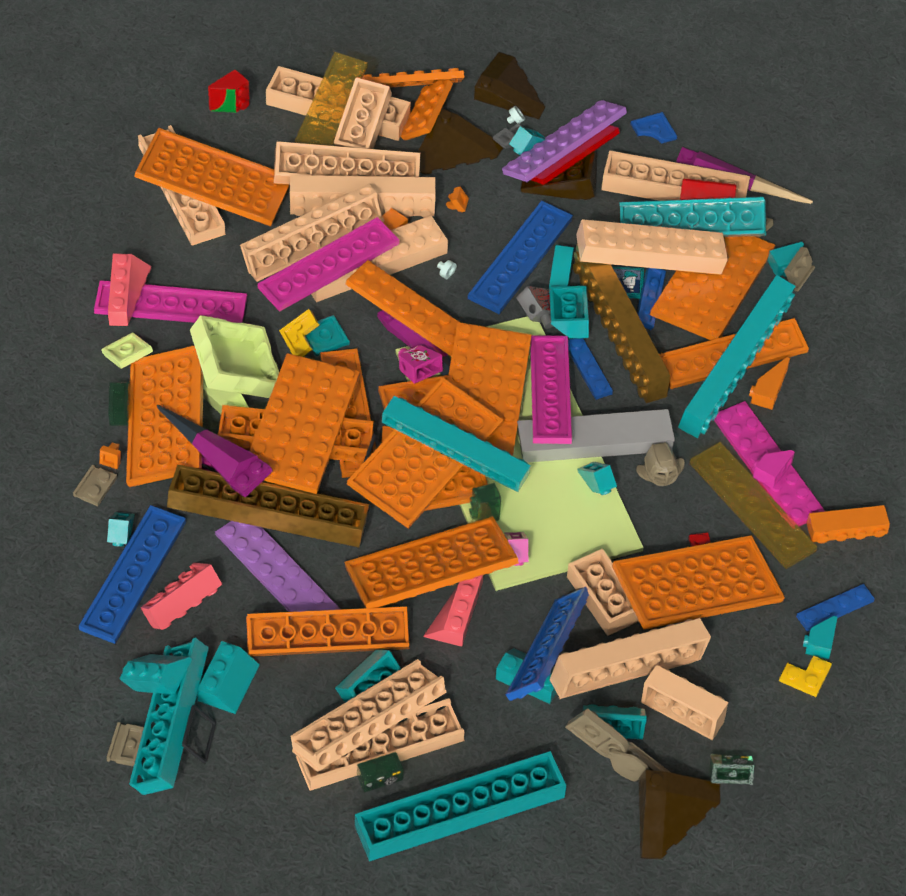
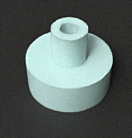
[507,106,525,124]
[437,260,457,280]

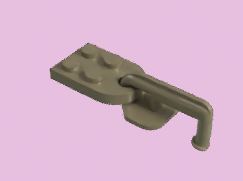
[565,708,671,782]

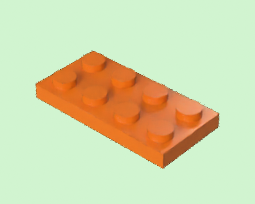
[400,79,453,140]

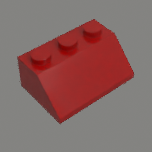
[680,178,737,200]

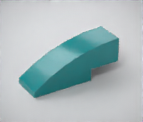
[549,245,574,287]

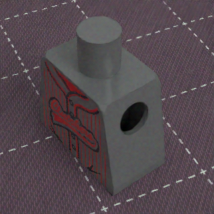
[516,286,553,329]

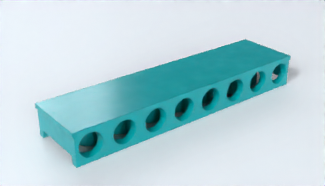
[620,197,766,237]
[129,638,209,795]

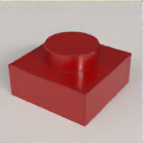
[688,533,711,547]

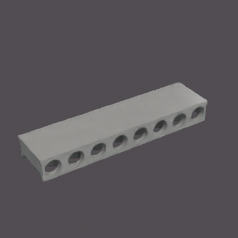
[517,409,675,463]

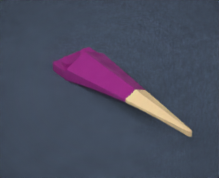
[676,147,813,204]

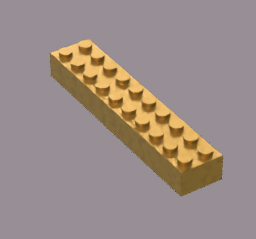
[573,244,670,403]
[167,464,369,547]

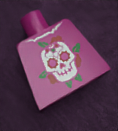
[398,345,443,384]

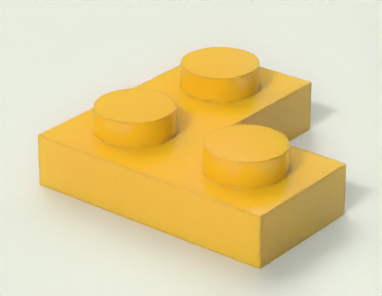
[279,309,319,357]
[779,656,832,697]

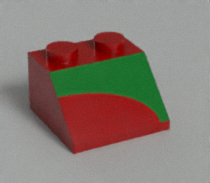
[208,70,250,113]

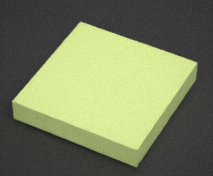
[101,333,153,369]

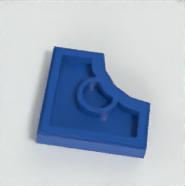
[630,112,677,144]

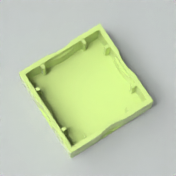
[190,315,279,398]

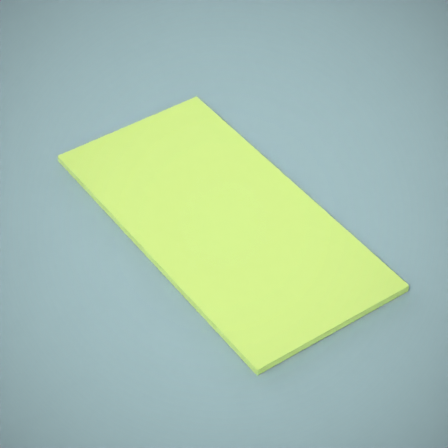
[396,316,643,591]

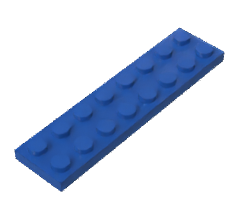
[468,201,573,314]
[79,505,186,644]
[505,587,589,701]

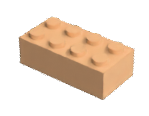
[334,78,392,149]
[567,549,639,636]
[641,665,728,740]

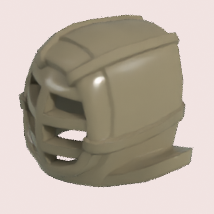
[636,442,685,486]

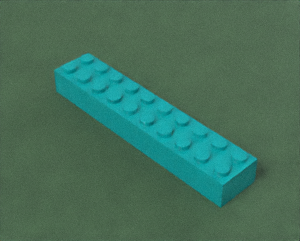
[678,275,796,438]
[355,751,566,861]

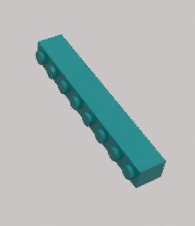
[382,396,531,492]

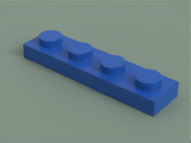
[637,268,666,330]
[568,338,613,400]
[796,584,874,631]

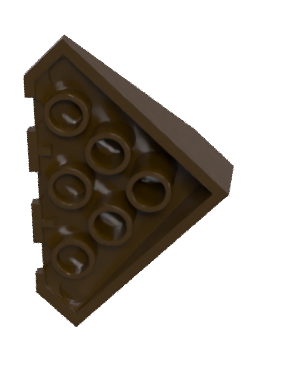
[474,52,545,119]
[417,109,503,175]
[520,149,597,200]
[639,770,720,859]

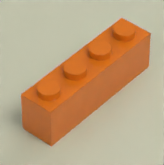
[806,505,890,544]

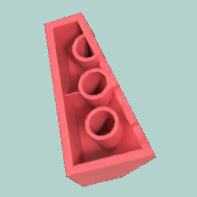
[108,254,151,326]
[141,563,222,630]
[423,575,483,647]

